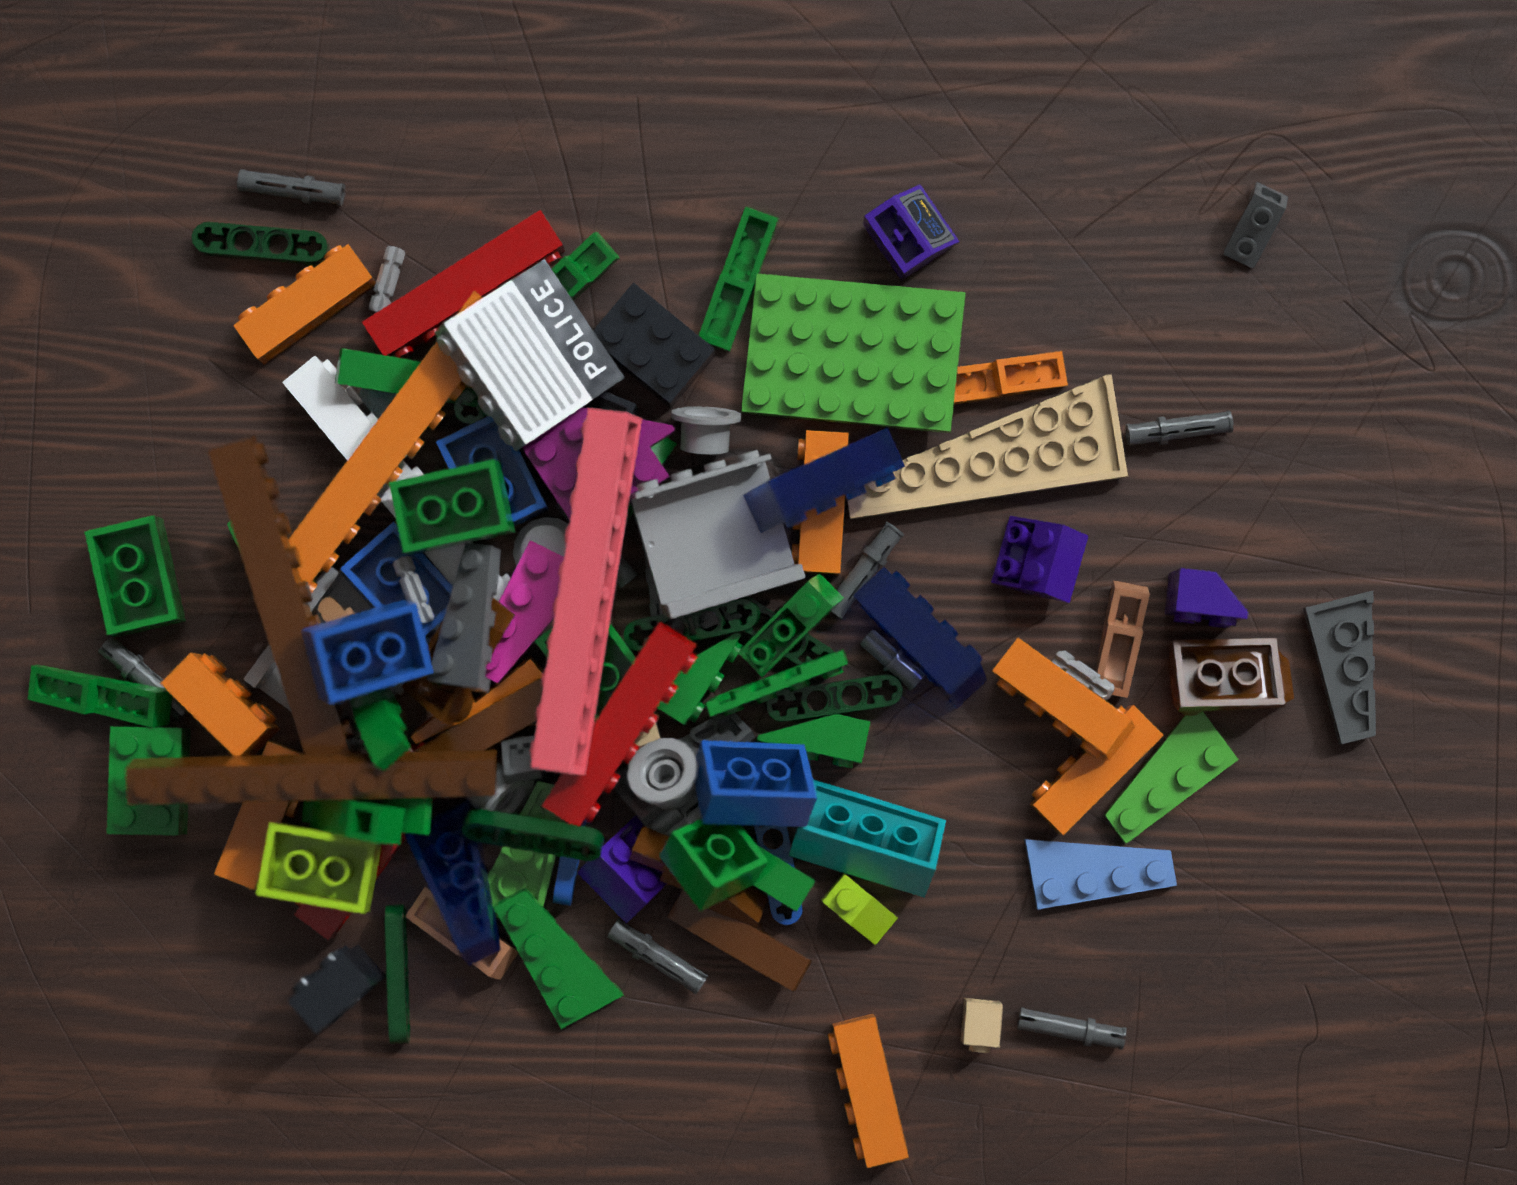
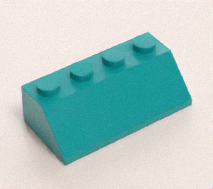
[789,779,946,898]

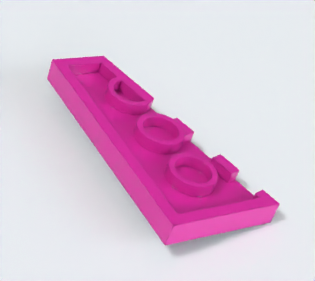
[485,540,564,684]

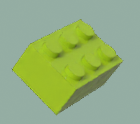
[256,822,382,914]

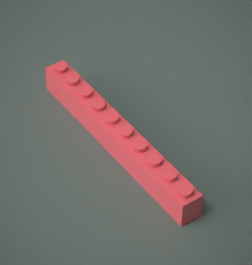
[530,409,642,775]

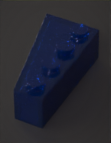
[743,428,905,533]
[853,567,987,709]
[404,800,501,966]

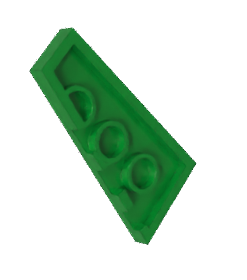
[494,888,624,1029]

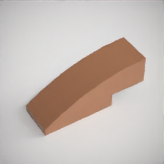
[1095,580,1150,698]
[405,887,519,980]

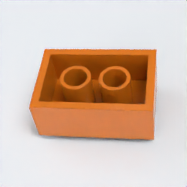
[160,653,280,756]

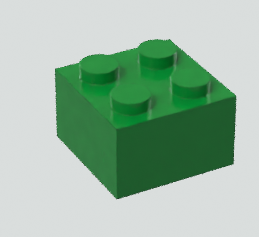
[659,818,769,911]

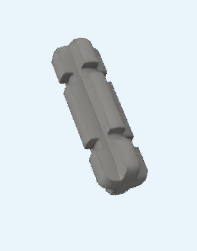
[369,246,405,313]
[393,556,434,625]
[1052,651,1115,701]

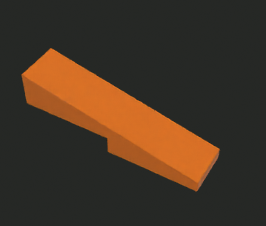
[954,351,1068,405]
[411,655,543,744]

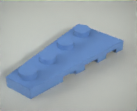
[1024,839,1177,909]

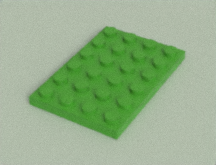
[741,274,966,433]

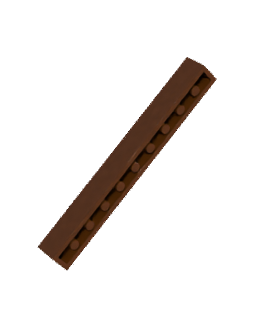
[208,435,362,755]
[126,750,498,805]

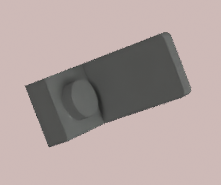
[1224,182,1288,268]
[502,735,548,785]

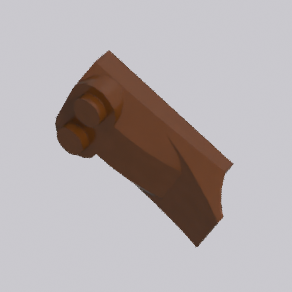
[401,597,515,726]
[1168,638,1294,716]

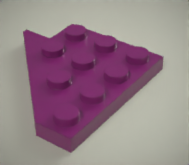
[522,407,675,520]

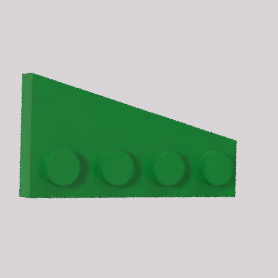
[706,649,848,716]

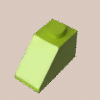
[821,873,898,945]

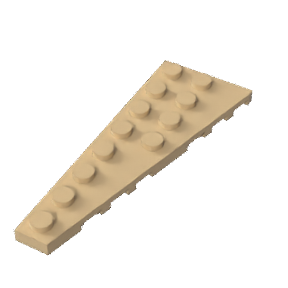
[845,374,1128,520]

